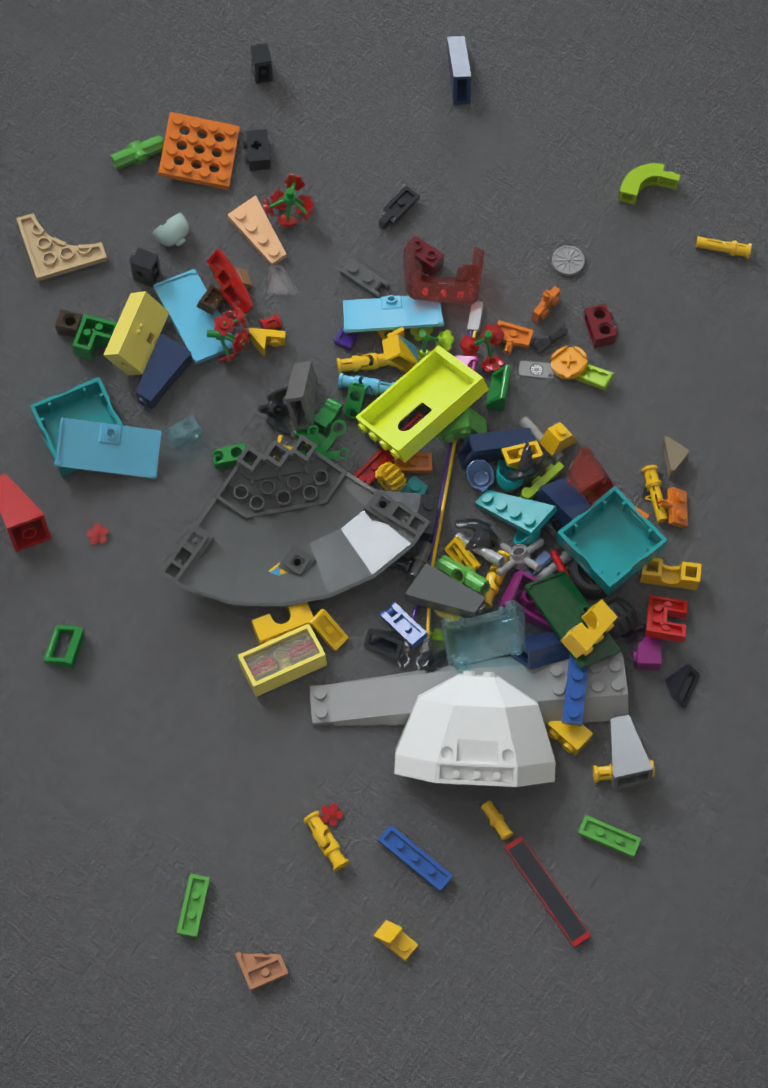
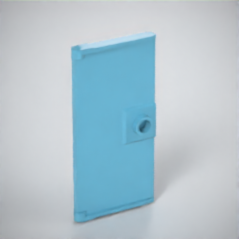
[153,269,234,364]
[343,294,444,333]
[54,418,161,479]

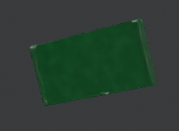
[524,571,621,670]

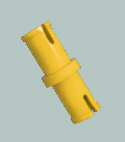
[481,801,513,841]

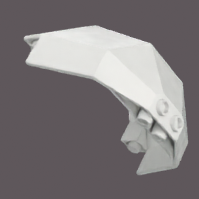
[394,671,556,787]

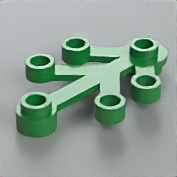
[299,419,350,465]

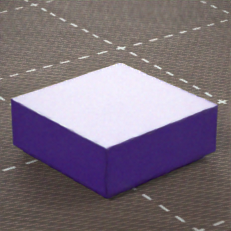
[334,326,359,351]

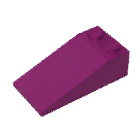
[498,570,554,632]

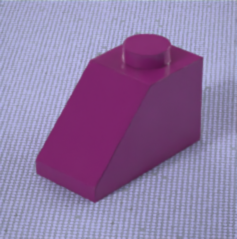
[632,636,662,670]

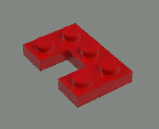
[645,594,688,643]

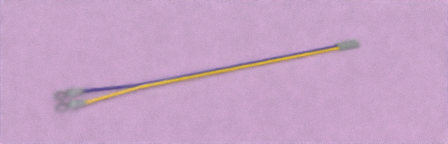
[397,301,484,671]

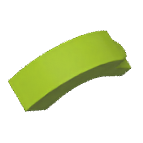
[618,163,680,205]

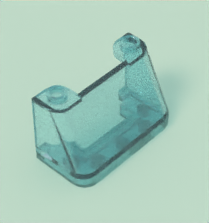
[441,600,526,670]

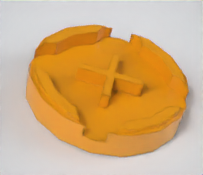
[551,346,588,379]

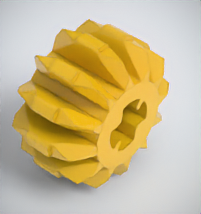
[375,462,407,492]

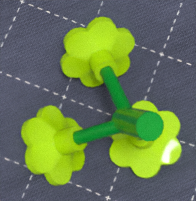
[410,327,454,361]

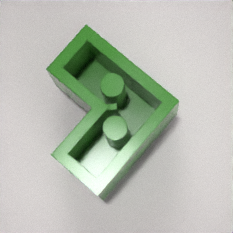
[436,407,487,443]

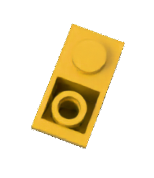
[546,721,593,756]

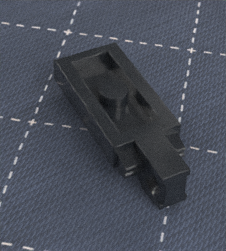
[378,186,420,229]

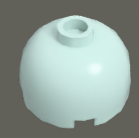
[152,213,189,247]

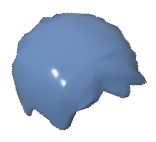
[466,460,495,492]

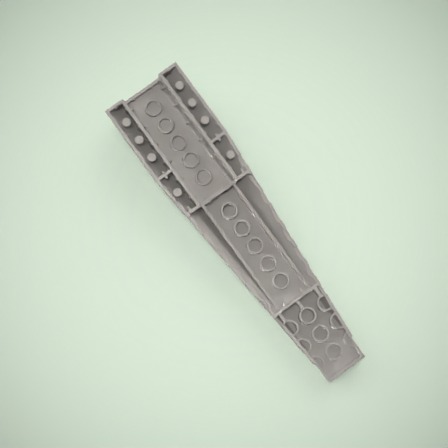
[309,646,628,727]

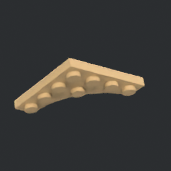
[16,213,107,282]

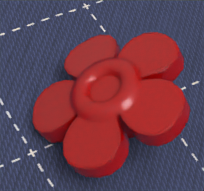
[87,523,109,545]
[321,803,343,826]

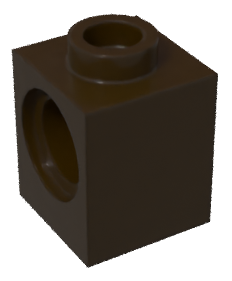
[55,310,83,338]

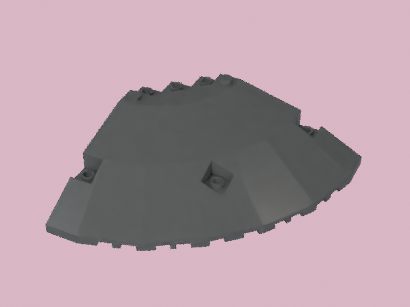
[159,434,430,607]

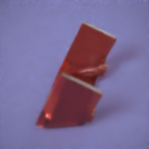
[403,240,485,305]
[566,445,616,506]

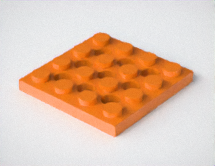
[158,112,240,190]

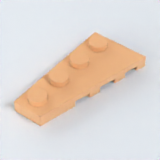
[227,195,286,267]

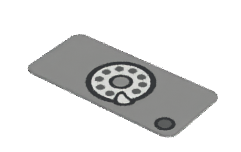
[519,361,554,379]

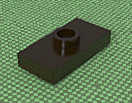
[196,285,225,316]

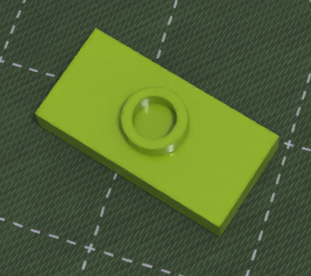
[574,364,614,391]

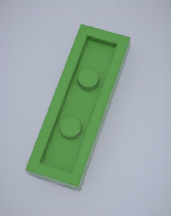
[577,815,642,858]
[177,874,210,938]

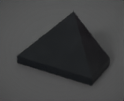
[364,628,404,660]
[665,664,700,708]

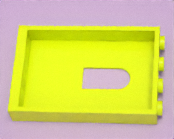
[355,345,489,463]

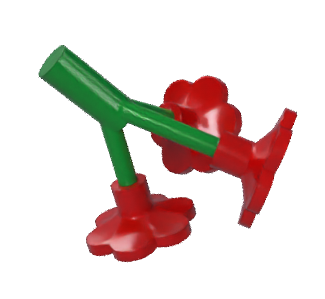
[459,324,505,373]

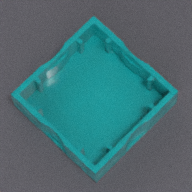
[30,377,122,477]
[556,486,668,596]

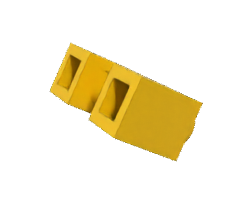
[639,558,702,590]
[560,600,617,658]
[252,602,313,645]

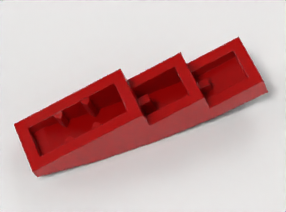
[207,249,254,315]

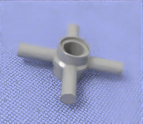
[496,538,544,576]

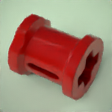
[259,313,283,330]

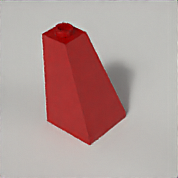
[0,474,52,552]

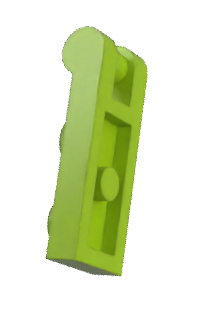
[519,462,564,500]

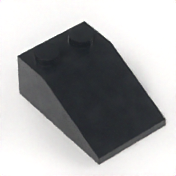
[379,490,440,540]

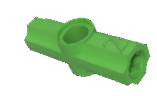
[110,135,164,170]
[436,555,491,596]

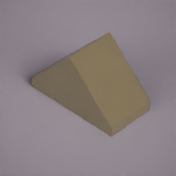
[662,436,690,478]

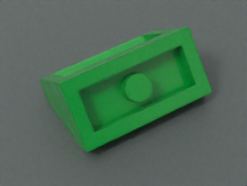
[486,365,512,412]
[43,625,85,670]

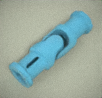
[337,373,395,396]

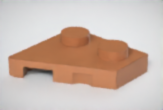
[235,952,289,991]

